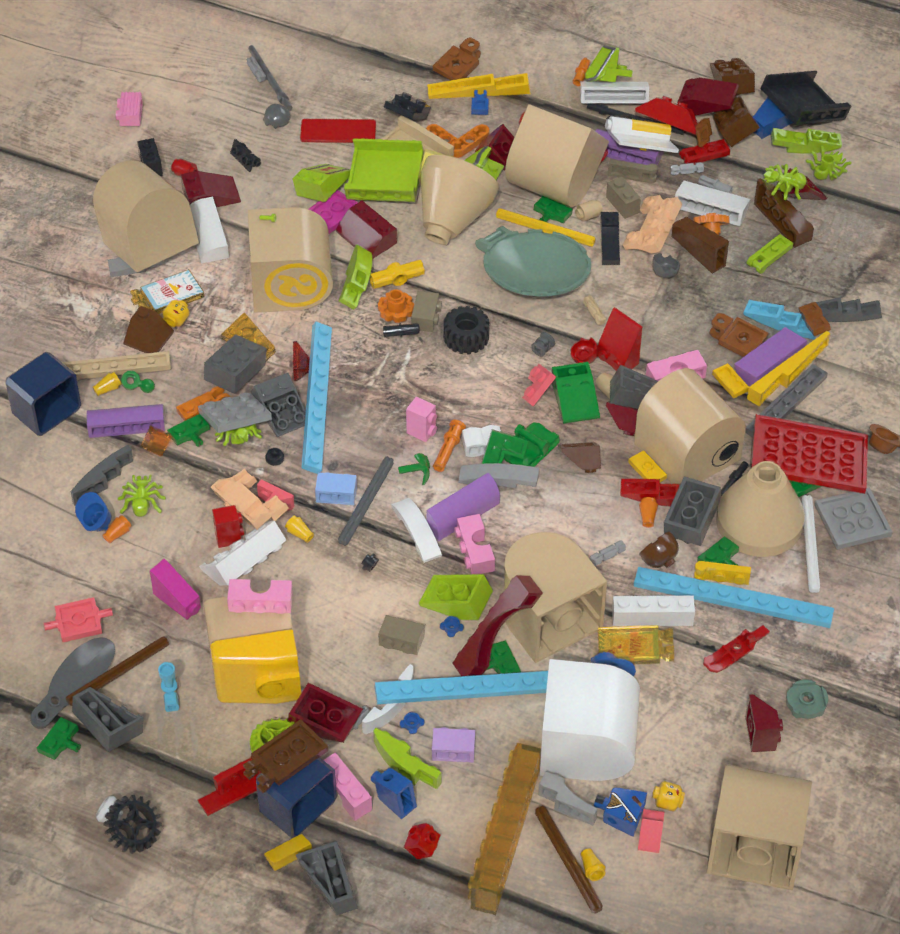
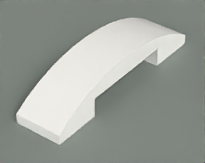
[391,498,442,563]
[362,664,414,734]

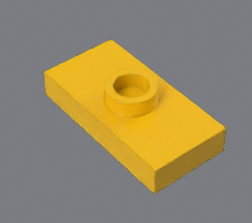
[712,363,749,399]
[628,450,667,482]

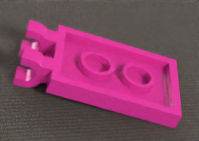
[308,190,358,234]

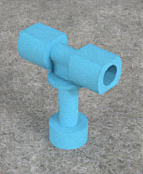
[158,662,179,712]

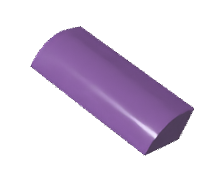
[596,129,664,165]
[734,327,807,387]
[87,404,165,438]
[427,473,500,541]

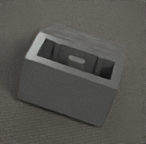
[251,373,306,437]

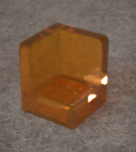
[141,425,172,456]

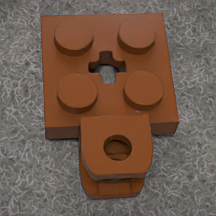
[432,37,481,80]
[709,313,769,357]

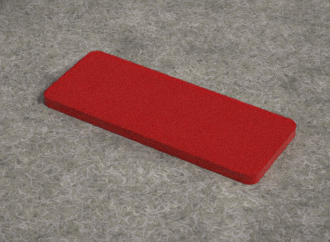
[300,119,376,143]

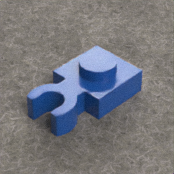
[471,90,489,115]

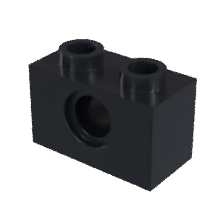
[137,138,163,176]

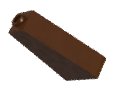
[671,217,729,274]

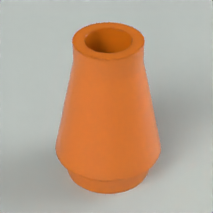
[639,497,658,528]
[102,515,132,543]

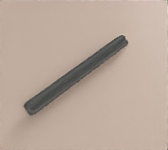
[338,456,394,546]

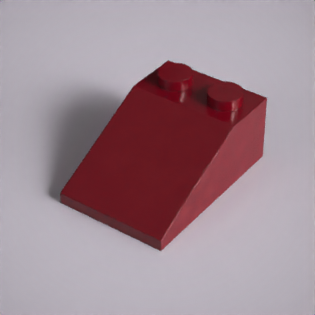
[677,77,739,116]
[181,171,241,208]
[288,682,363,743]

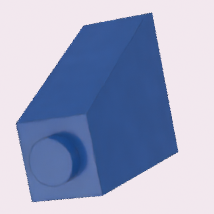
[753,97,793,139]

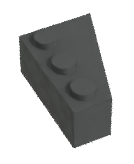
[610,365,658,409]
[72,687,144,752]
[296,841,358,915]

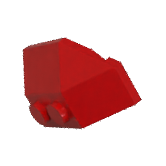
[635,95,698,135]

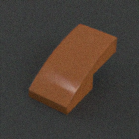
[696,118,712,147]
[798,302,831,336]

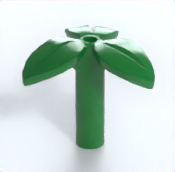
[398,453,430,485]

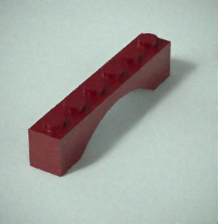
[452,575,543,677]

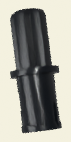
[383,323,420,338]

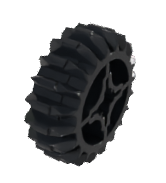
[103,795,162,854]

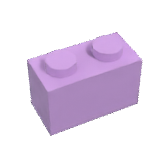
[432,727,475,763]

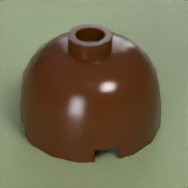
[639,531,679,569]

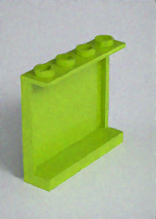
[344,138,424,202]

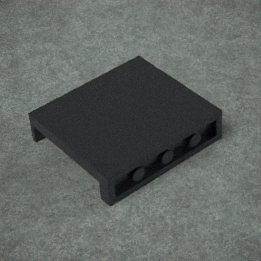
[760,70,852,125]

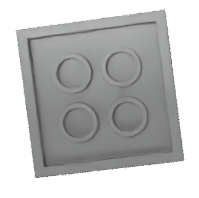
[198,393,272,433]
[815,487,892,550]

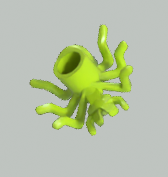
[806,146,852,181]
[763,164,807,200]
[215,424,262,446]
[118,475,166,517]

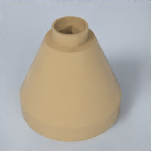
[421,155,499,245]
[716,461,805,557]

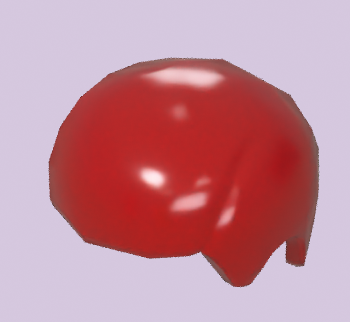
[570,337,598,364]

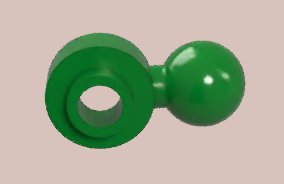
[121,371,155,393]

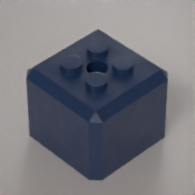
[5,352,81,436]
[256,757,337,838]

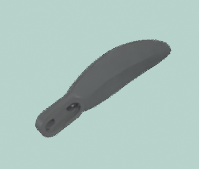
[30,637,115,729]

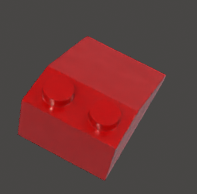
[598,307,643,371]

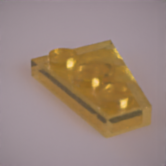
[221,313,276,361]

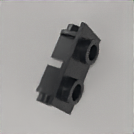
[230,139,261,172]

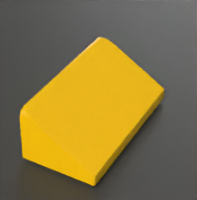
[264,834,312,871]

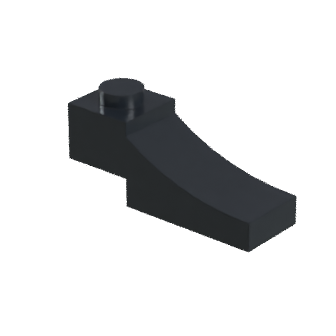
[600,212,620,265]

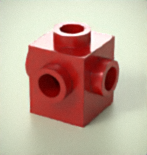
[403,823,441,859]

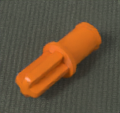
[573,57,591,86]

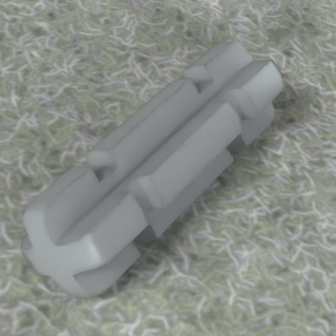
[246,56,266,82]
[670,162,704,175]
[590,540,626,566]

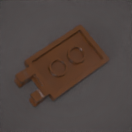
[243,719,329,793]

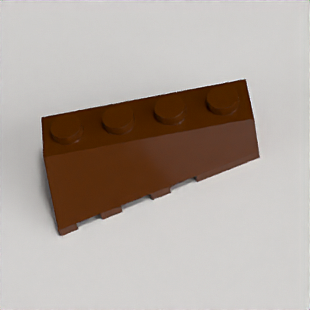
[754,178,814,248]

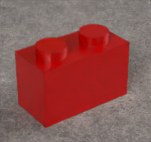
[212,505,244,548]

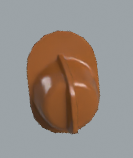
[869,424,900,454]

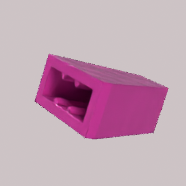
[150,559,201,620]

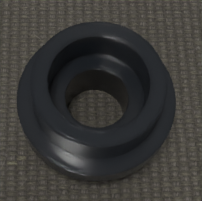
[265,448,284,466]
[361,553,379,572]

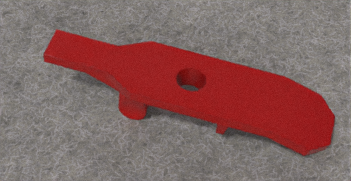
[703,625,770,673]

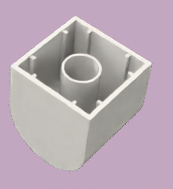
[540,659,640,781]

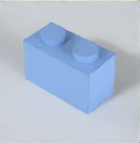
[315,472,357,505]

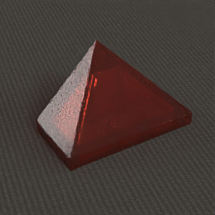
[293,341,310,381]

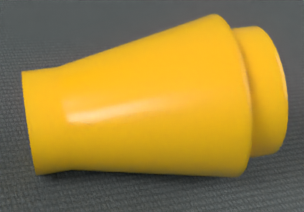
[92,372,122,396]
[285,515,314,543]
[580,848,606,881]

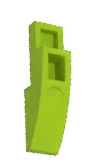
[771,128,842,154]
[339,245,372,310]
[373,728,442,789]

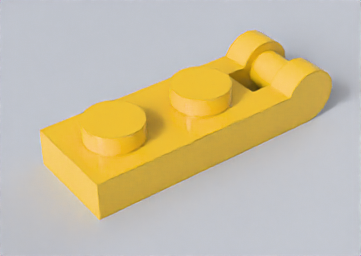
[694,561,751,585]

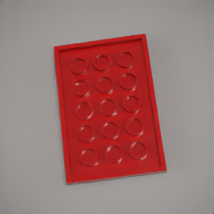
[751,414,868,494]

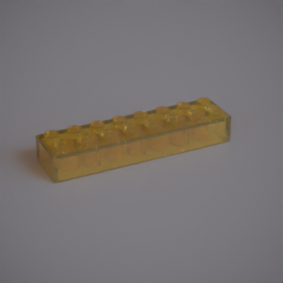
[468,743,541,915]

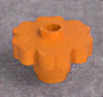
[693,213,730,235]
[378,289,414,323]

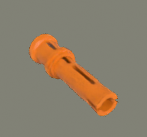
[433,419,466,472]

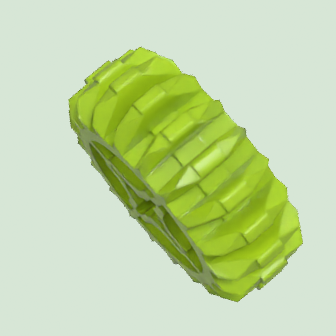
[250,717,294,752]

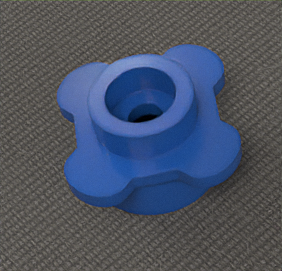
[440,616,464,637]
[400,712,424,734]

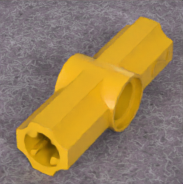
[369,260,425,289]

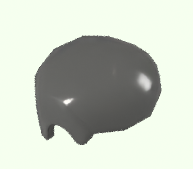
[263,104,290,129]
[652,253,680,278]

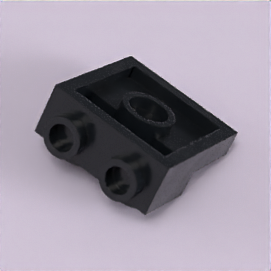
[384,92,431,120]

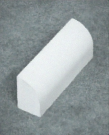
[675,181,750,226]
[190,197,229,264]

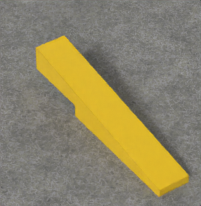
[427,73,531,99]
[747,331,830,406]

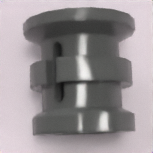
[531,332,556,357]

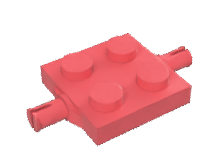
[44,597,113,642]

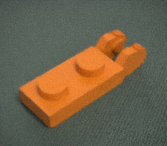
[176,386,230,421]

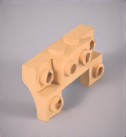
[623,195,682,254]
[211,469,289,530]

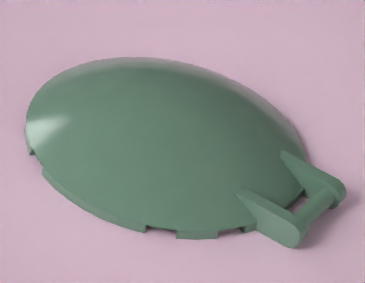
[475,226,591,297]

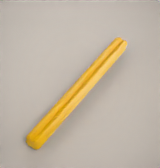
[496,208,596,247]

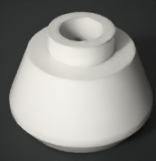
[96,796,123,823]

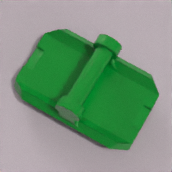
[503,422,560,467]

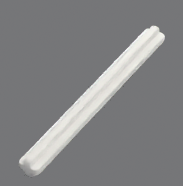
[801,495,820,593]

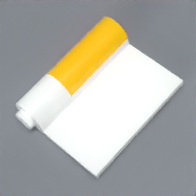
[605,116,679,153]

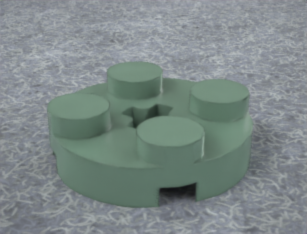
[786,680,828,719]

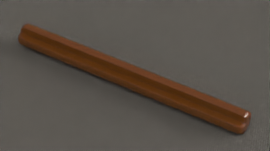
[66,636,169,706]
[535,806,603,914]

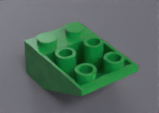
[552,362,600,424]

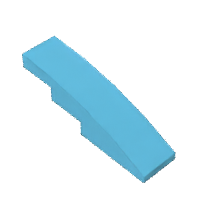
[743,300,817,340]

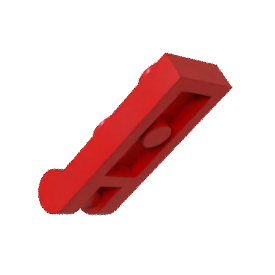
[679,139,731,165]

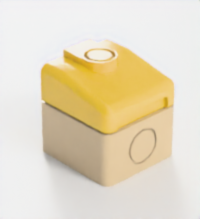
[204,590,301,704]

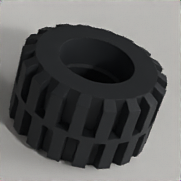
[443,306,489,355]

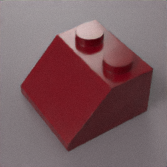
[745,694,783,752]

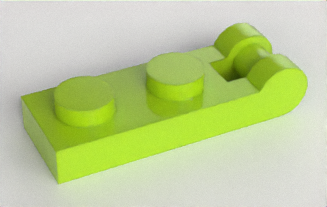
[747,234,793,274]

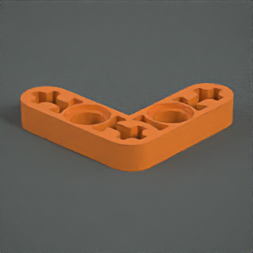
[426,124,490,158]

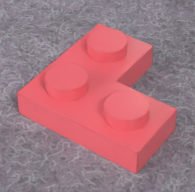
[522,364,556,406]

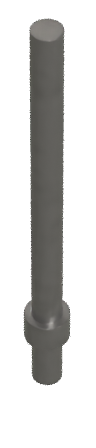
[248,45,292,111]

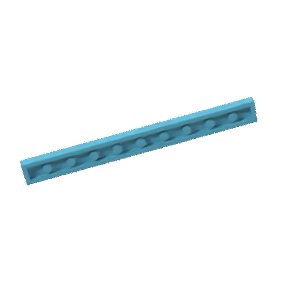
[301,321,332,474]
[634,567,834,628]
[374,671,548,705]

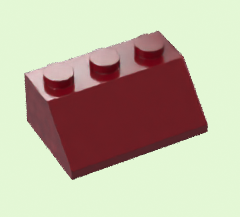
[336,200,397,259]

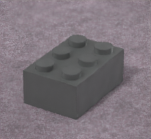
[204,334,267,394]
[664,476,721,546]

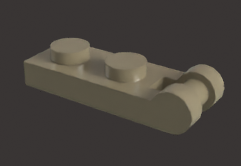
[608,159,658,183]

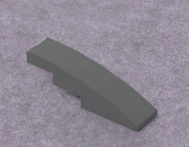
[805,297,882,322]
[70,445,133,506]

